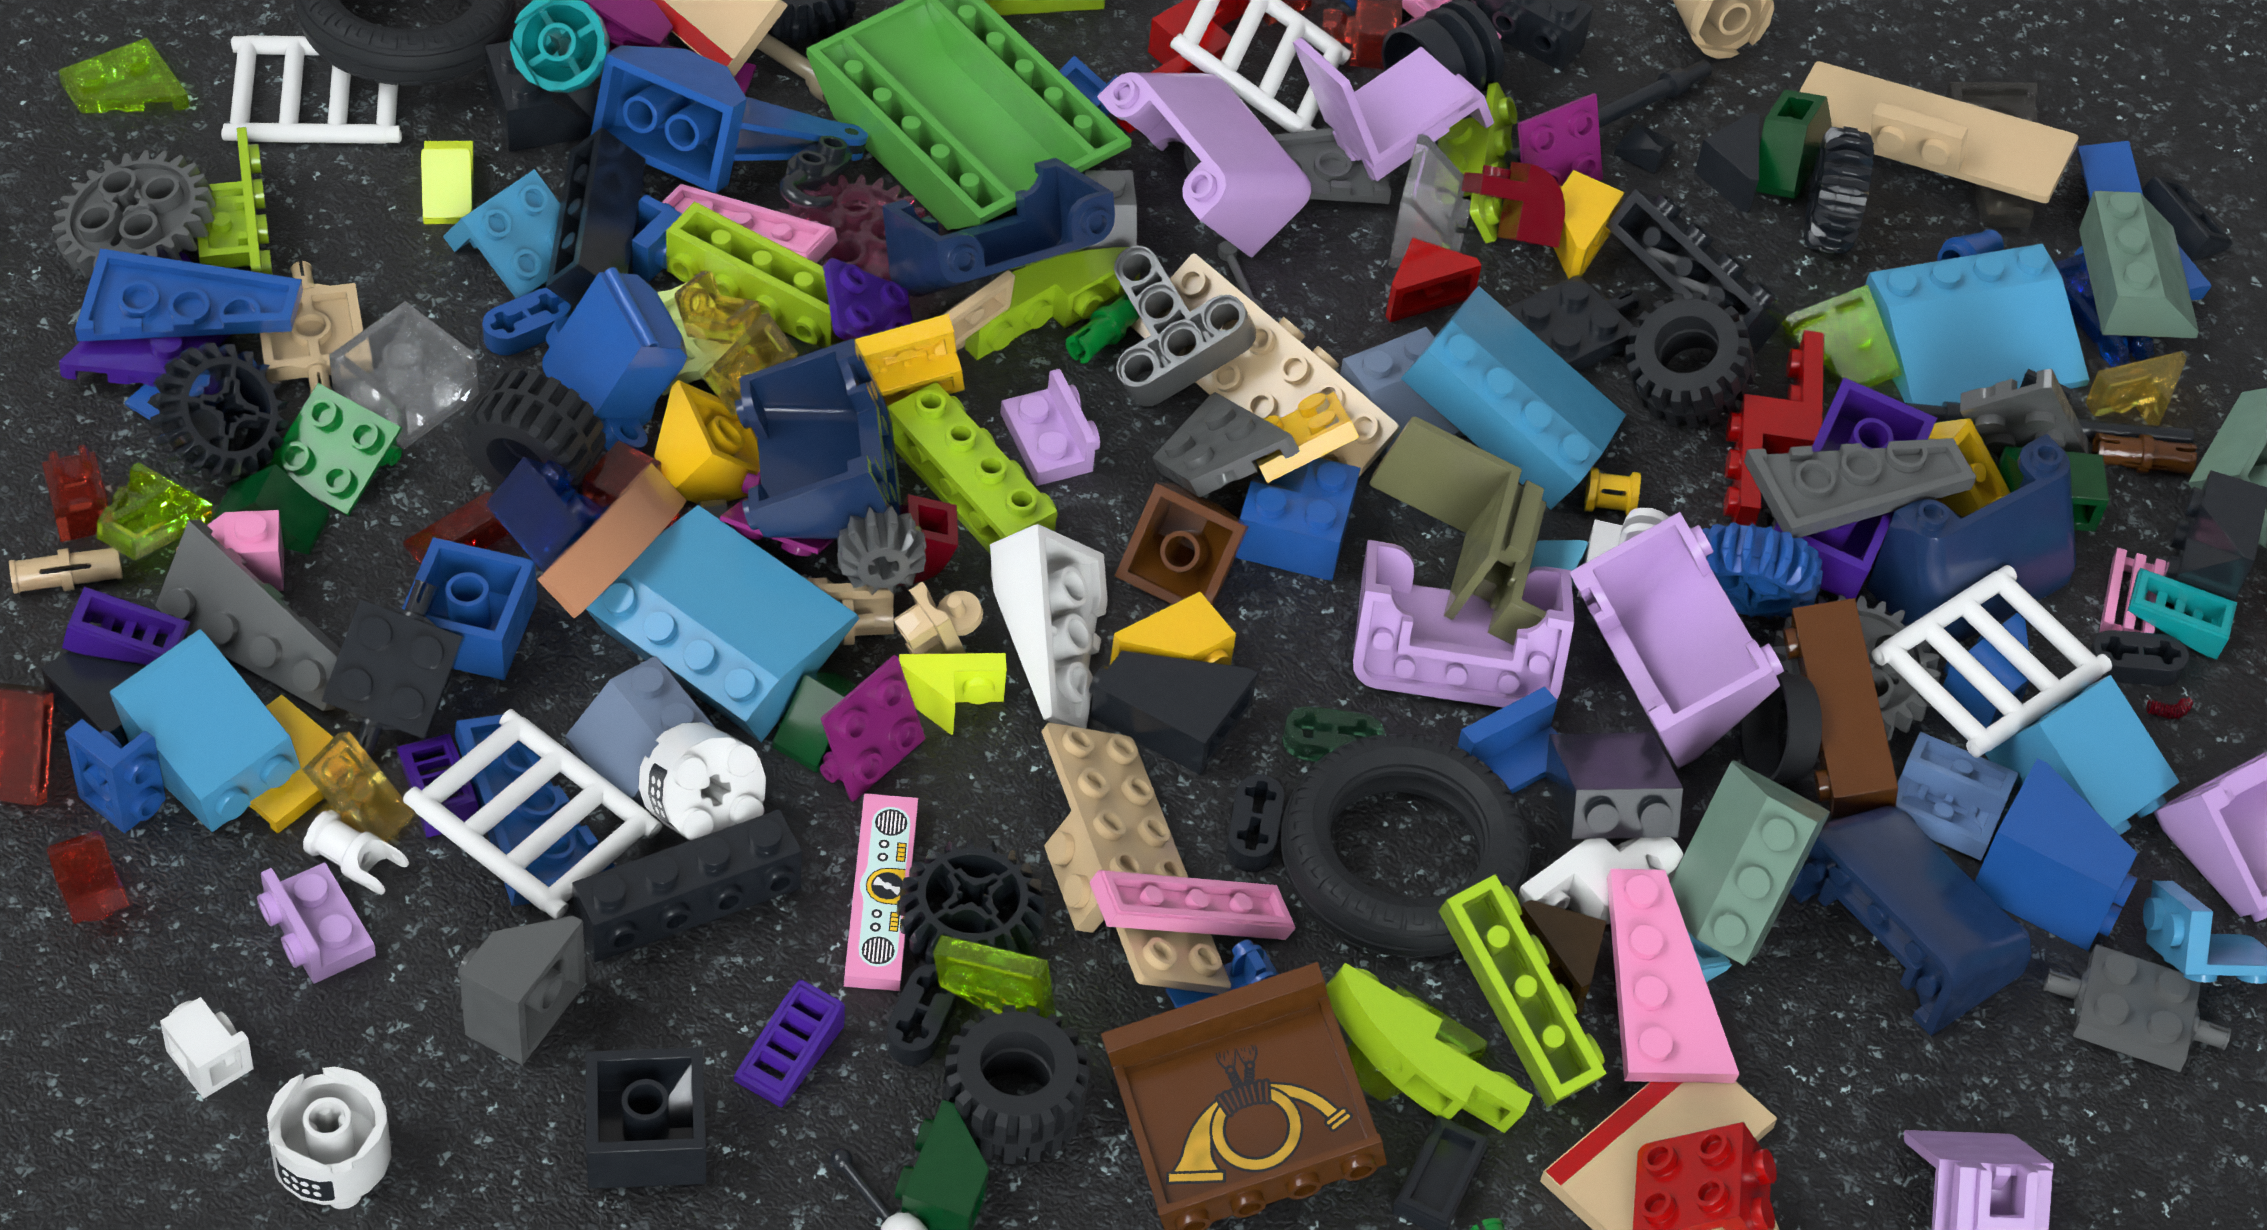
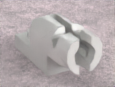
[1517,837,1684,925]

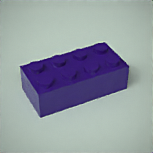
[1774,377,1937,599]

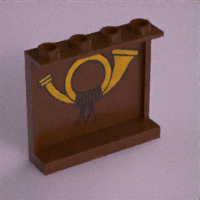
[1101,962,1387,1230]

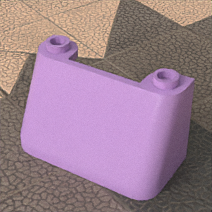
[1097,72,1311,258]
[1569,512,1784,769]
[1353,540,1574,708]
[2153,751,2267,922]

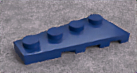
[75,248,303,341]
[454,714,616,906]

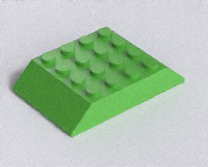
[806,0,1132,230]

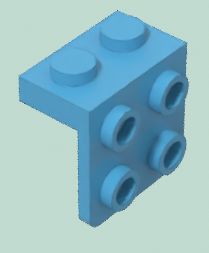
[2143,881,2267,984]

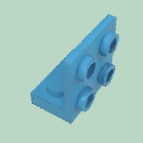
[443,169,561,299]

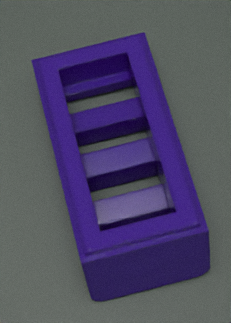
[62,587,190,665]
[397,733,479,838]
[734,979,845,1108]

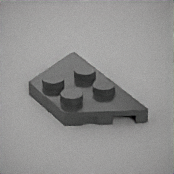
[1960,369,2089,454]
[1152,392,1300,497]

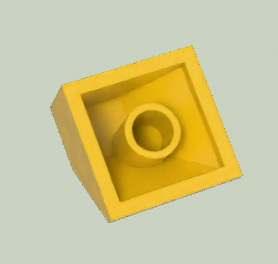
[654,380,760,504]

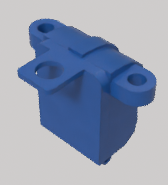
[542,267,687,461]

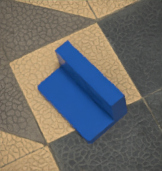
[1457,686,1558,794]

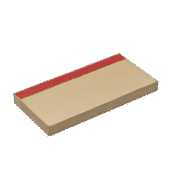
[652,0,788,77]
[1540,1082,1777,1230]

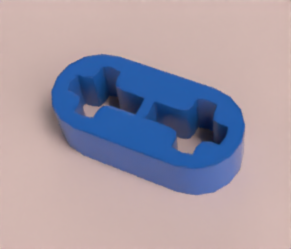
[482,288,572,356]

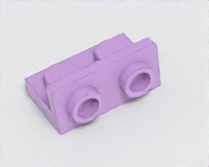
[1000,369,1100,486]
[257,862,376,984]

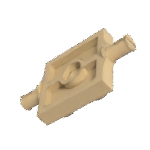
[260,261,369,395]

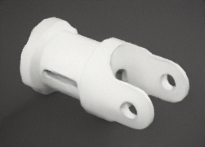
[303,809,409,895]

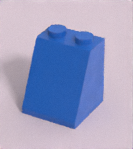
[1975,758,2138,951]

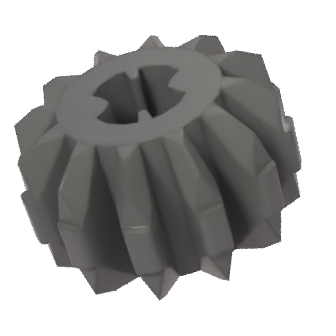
[837,505,926,595]

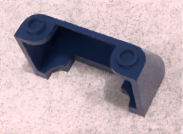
[882,157,1115,297]
[735,338,903,539]
[1867,434,2077,649]
[1790,806,2031,1036]

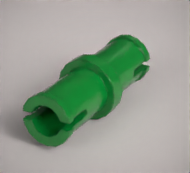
[1065,292,1140,364]

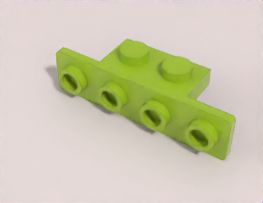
[1430,82,1517,243]
[197,127,273,275]

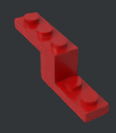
[1117,0,1250,133]
[1723,330,1824,526]

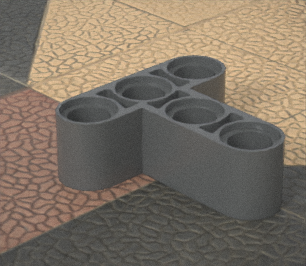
[1114,246,1256,406]

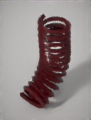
[2146,697,2193,719]

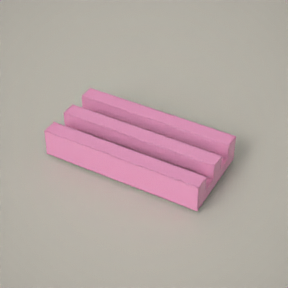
[2099,547,2166,633]

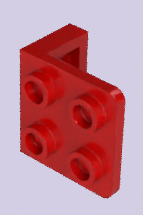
[1633,1122,1777,1230]

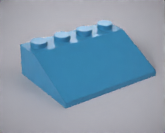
[1856,244,2089,406]
[1400,286,1626,510]
[586,505,859,743]

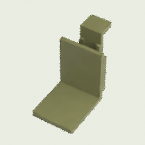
[1369,417,1547,646]

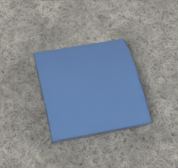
[1896,732,2018,861]

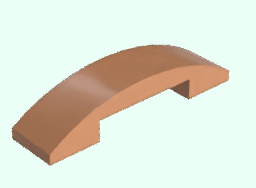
[537,463,687,618]

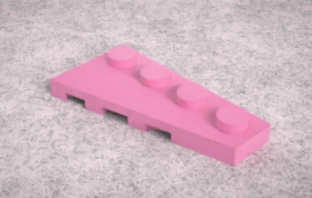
[1607,869,1740,1083]

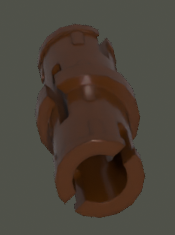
[2091,433,2197,475]

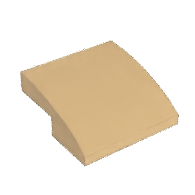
[942,270,1015,352]

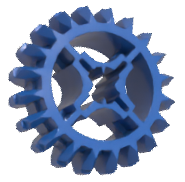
[1702,522,1823,620]

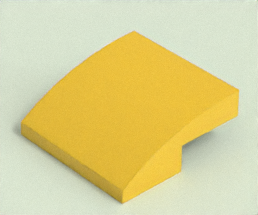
[855,314,964,406]

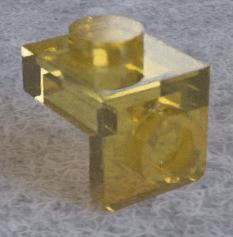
[674,270,763,345]

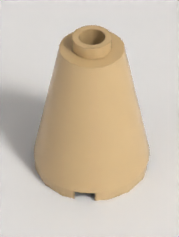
[1673,0,1774,59]

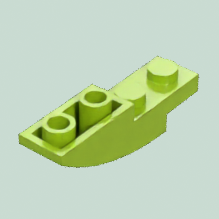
[965,247,1140,360]
[1326,963,1533,1133]

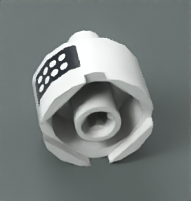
[639,722,766,840]
[267,1067,391,1209]

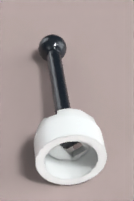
[829,1148,928,1230]

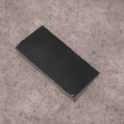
[2142,176,2233,261]

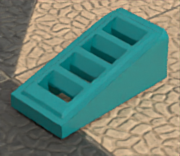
[2127,568,2237,660]

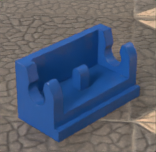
[2077,141,2143,200]

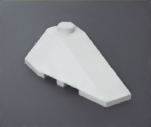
[990,524,1108,729]

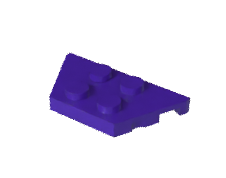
[59,252,231,387]

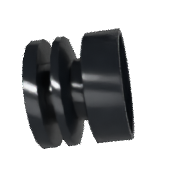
[1381,0,1505,92]

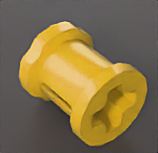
[1584,467,1641,516]

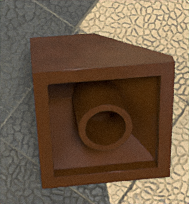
[1115,483,1249,606]

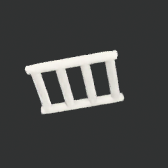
[1170,0,1351,133]
[221,35,402,144]
[1872,565,2112,758]
[403,709,662,919]

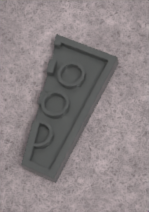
[155,519,341,711]

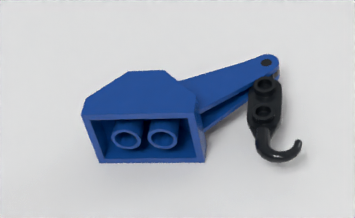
[591,45,868,209]

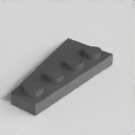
[1184,128,1391,204]
[1744,438,1976,538]

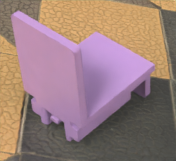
[1293,37,1494,181]
[1904,1130,2053,1230]

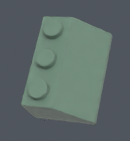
[2079,191,2199,338]
[2188,388,2267,548]
[1670,760,1830,966]

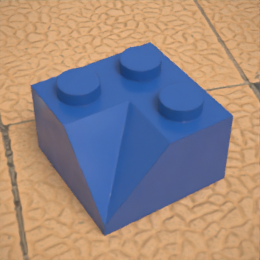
[1235,458,1361,581]
[402,537,538,681]

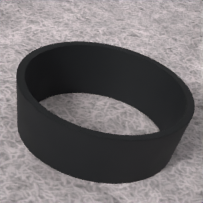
[1740,672,1822,783]

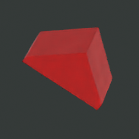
[1385,238,1482,322]

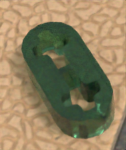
[1283,706,1385,762]

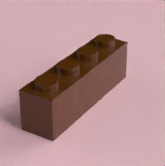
[1783,598,1898,819]

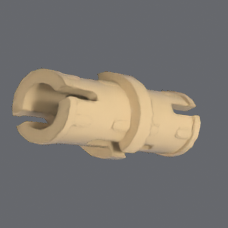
[9,546,123,594]

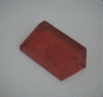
[403,491,519,564]
[0,688,54,806]

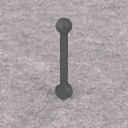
[1218,241,1263,310]

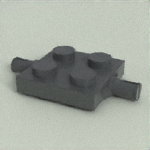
[2043,944,2232,1072]

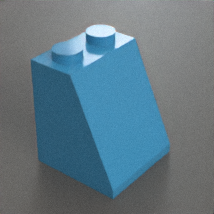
[109,629,301,832]
[1985,675,2180,835]

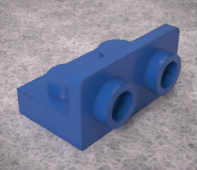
[65,719,166,834]

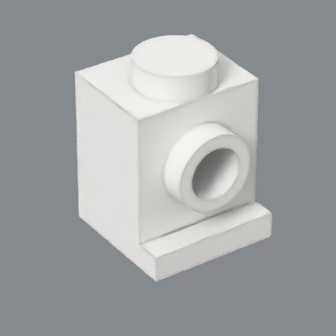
[160,997,254,1099]

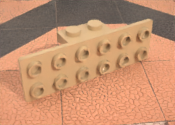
[1799,61,2078,203]
[1131,254,1401,477]
[1042,723,1231,994]

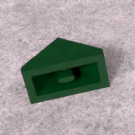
[210,464,330,555]
[773,672,858,773]

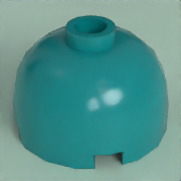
[510,0,610,93]

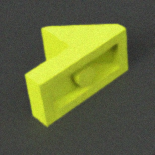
[421,141,474,224]
[899,653,1007,735]

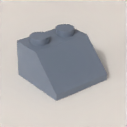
[1340,327,1465,459]
[565,656,715,806]

